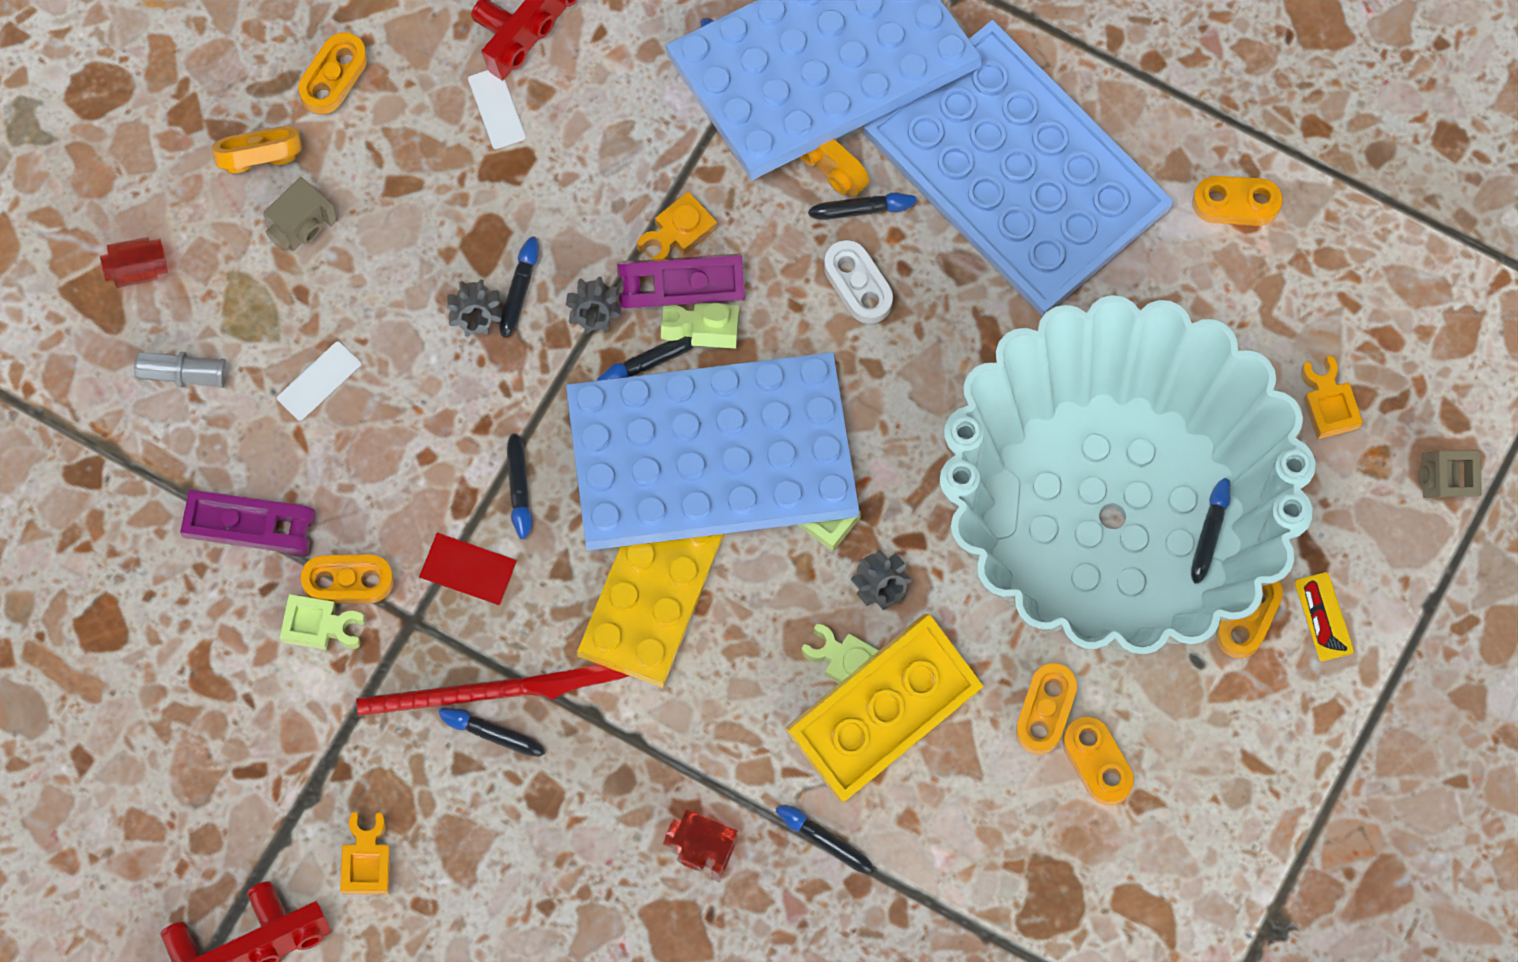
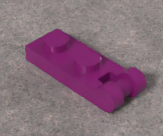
[616,253,745,308]
[180,490,316,557]

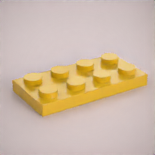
[577,534,725,688]
[784,614,984,803]

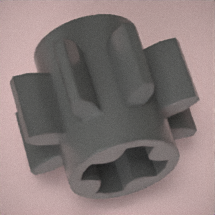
[566,276,621,334]
[447,279,502,337]
[851,550,912,610]

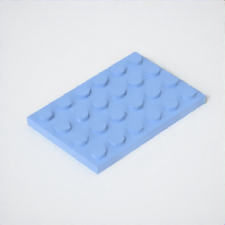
[666,0,981,181]
[863,20,1174,317]
[566,352,859,551]

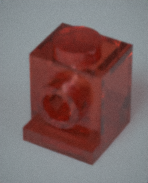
[663,809,738,883]

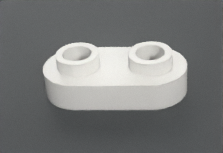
[824,240,893,324]

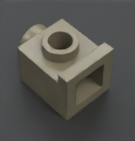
[263,177,337,251]
[1419,450,1482,498]

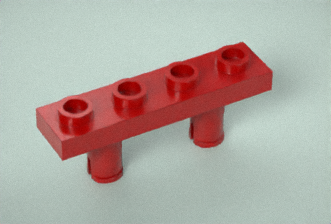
[471,0,577,81]
[160,881,332,962]

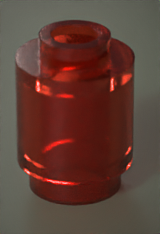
[100,236,168,289]

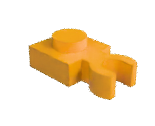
[637,191,717,260]
[1301,355,1363,440]
[340,812,391,895]

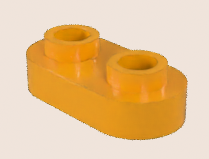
[298,32,367,114]
[211,126,302,173]
[800,139,870,196]
[1192,176,1283,226]
[300,554,394,604]
[1216,581,1283,659]
[1016,663,1077,755]
[1063,717,1134,806]

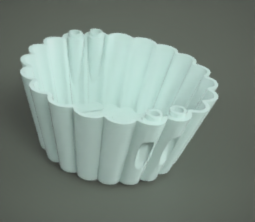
[940,295,1316,654]

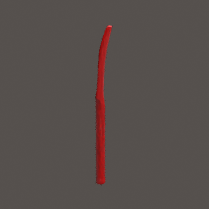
[356,664,629,716]

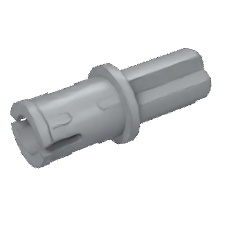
[134,352,226,388]

